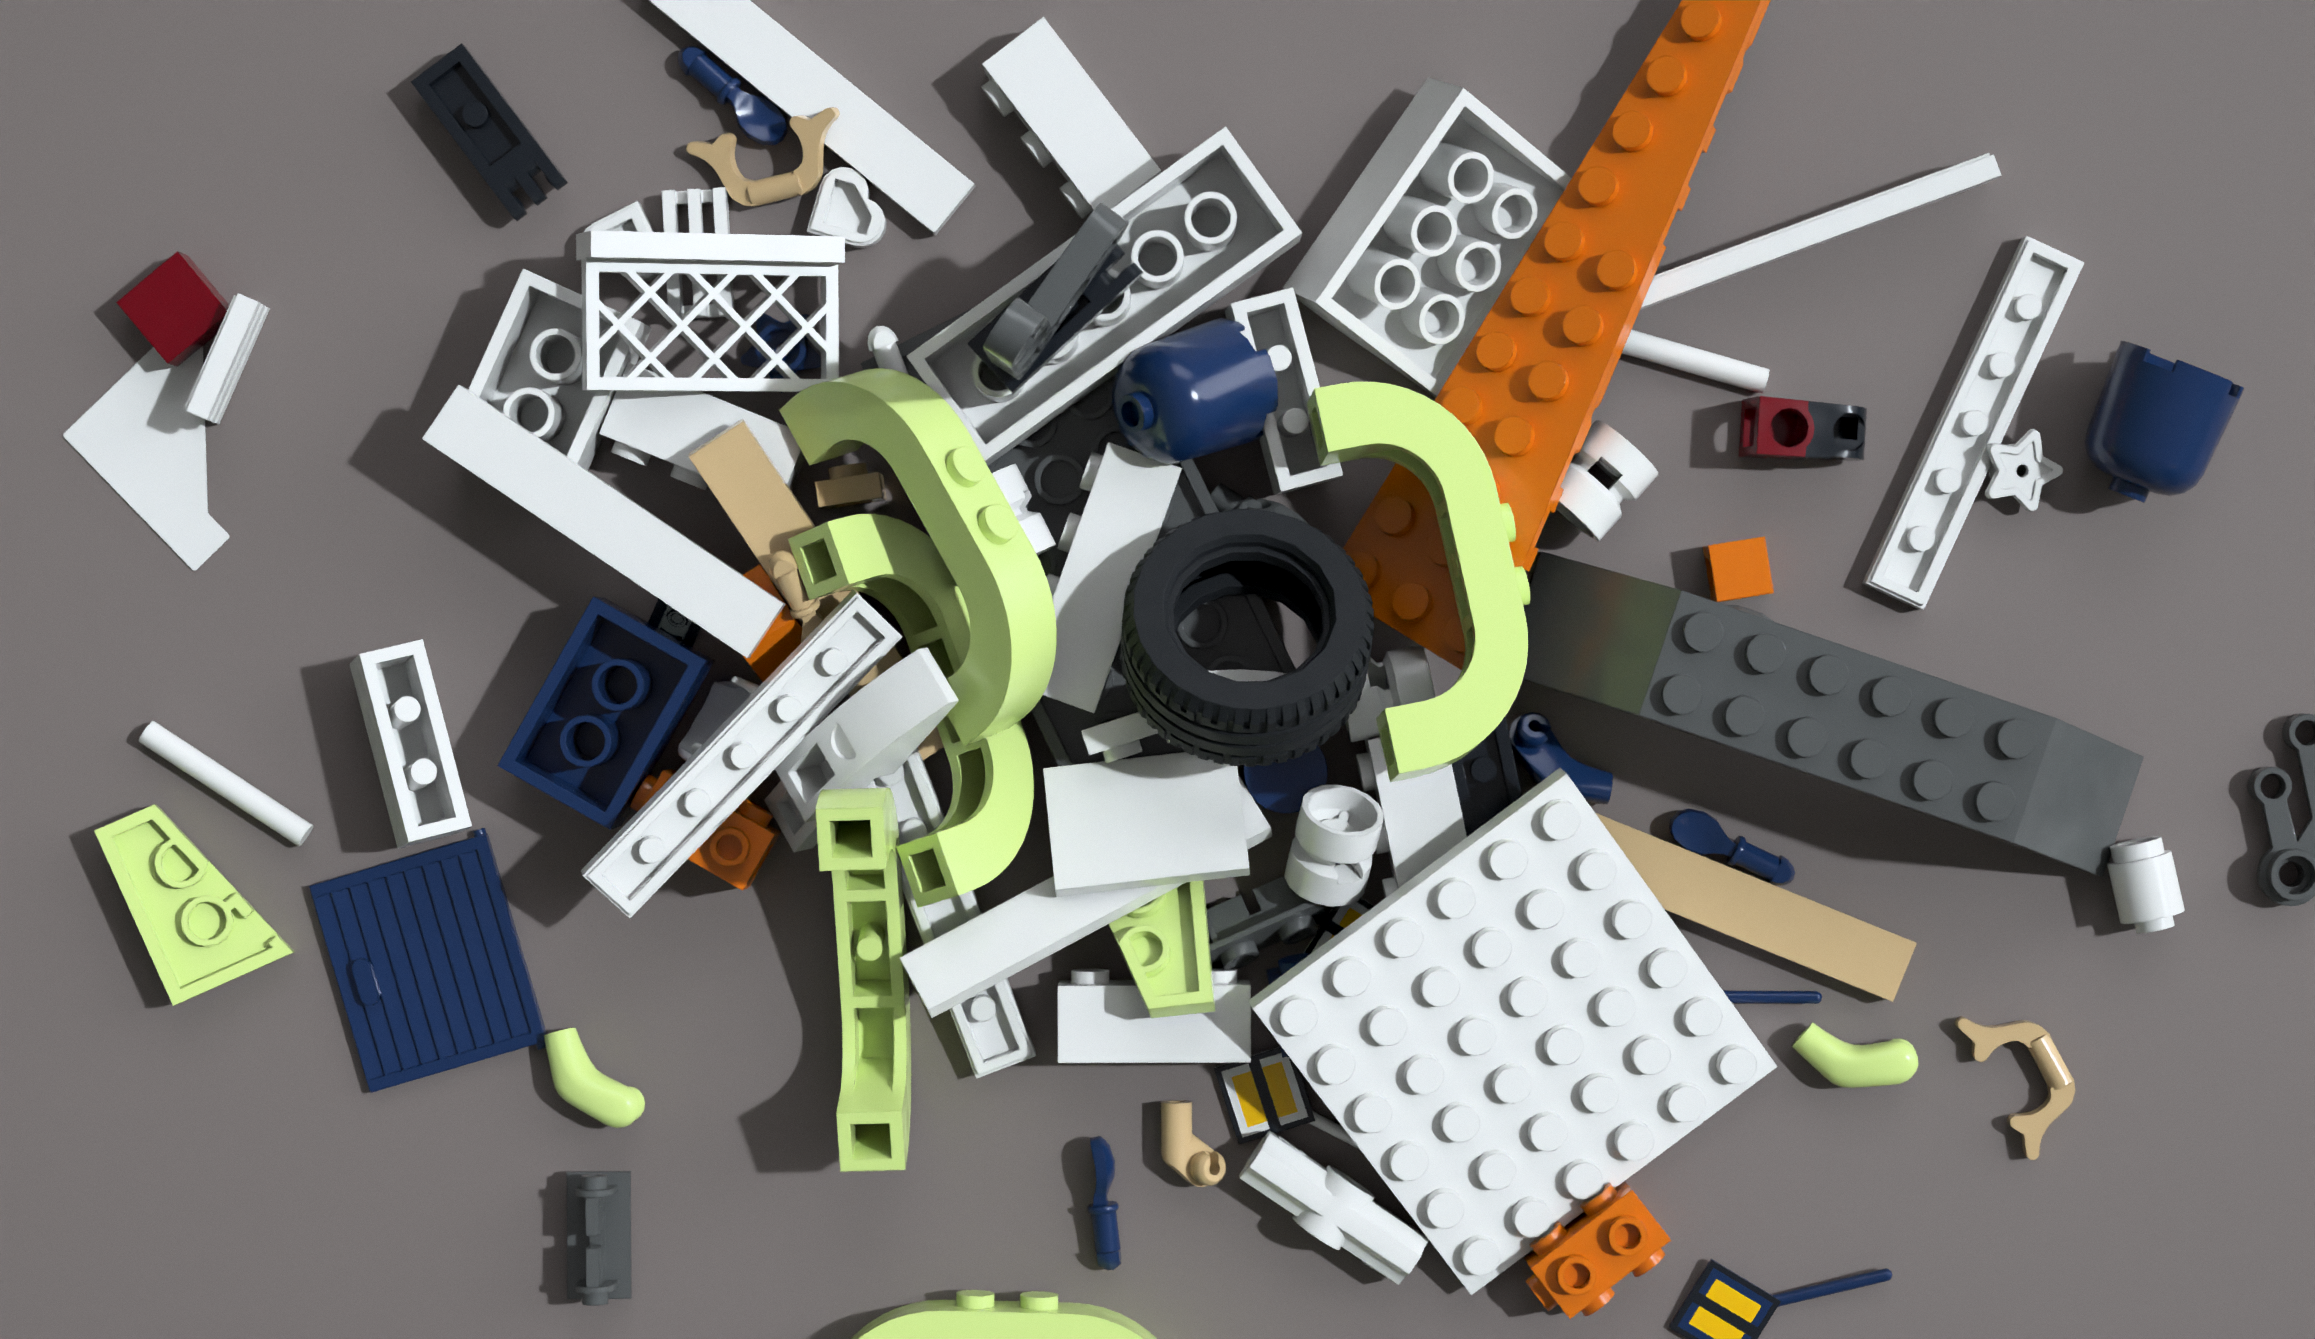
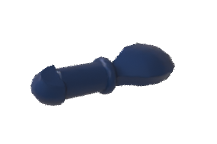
[678,46,788,145]
[1669,808,1795,885]
[1087,1136,1121,1271]

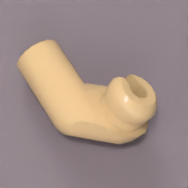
[1161,1100,1226,1187]

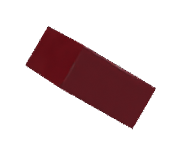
[116,251,229,367]

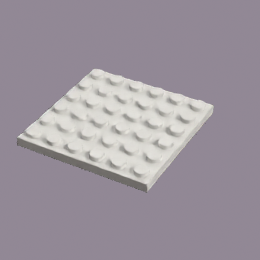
[1248,768,1778,1295]

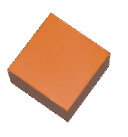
[1703,536,1774,602]

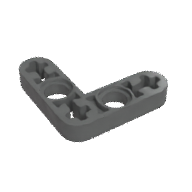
[983,203,1129,380]

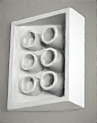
[1283,77,1572,398]

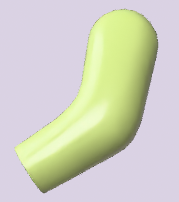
[1792,1022,1919,1088]
[544,1028,645,1128]

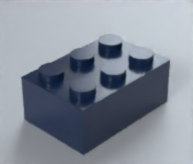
[497,597,715,830]

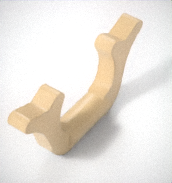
[686,107,840,207]
[1955,1016,2075,1160]

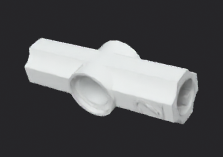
[1239,1130,1429,1285]

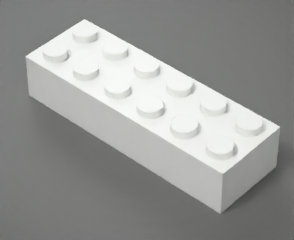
[906,126,1302,466]

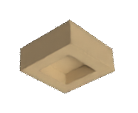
[815,463,887,510]

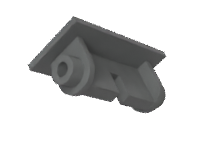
[1207,875,1327,970]
[566,1171,632,1306]

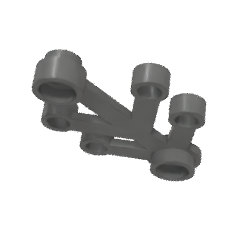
[2247,713,2315,906]

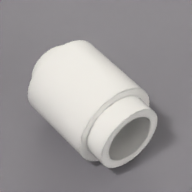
[2107,836,2185,933]

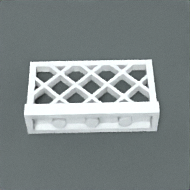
[576,231,845,392]

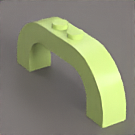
[779,368,1057,747]
[1307,382,1530,782]
[788,514,1034,908]
[815,788,911,1172]
[851,1290,1157,1339]

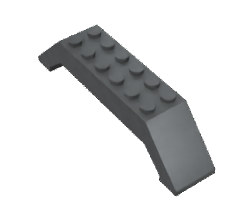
[1523,552,2144,877]

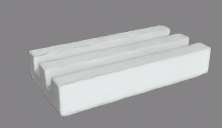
[661,187,734,319]
[185,293,270,424]

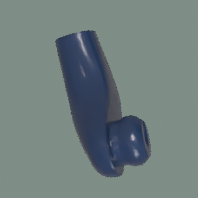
[1509,712,1613,804]

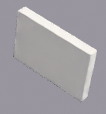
[1043,752,1250,897]

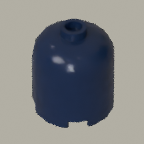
[1112,318,1278,464]
[2085,341,2244,503]

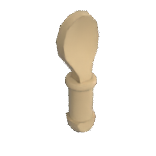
[769,550,825,643]

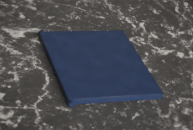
[309,828,547,1093]

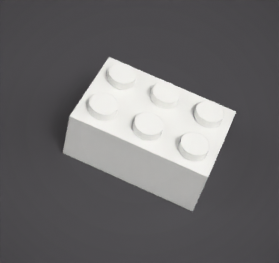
[468,269,652,470]

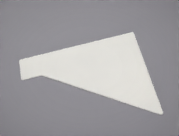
[63,346,230,571]

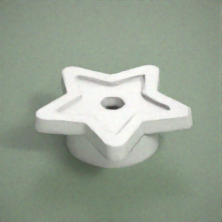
[1985,429,2063,512]

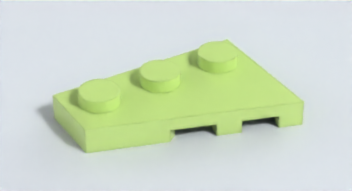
[94,804,295,1006]
[1108,880,1215,1018]

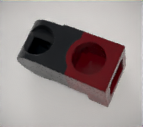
[1739,396,1867,461]

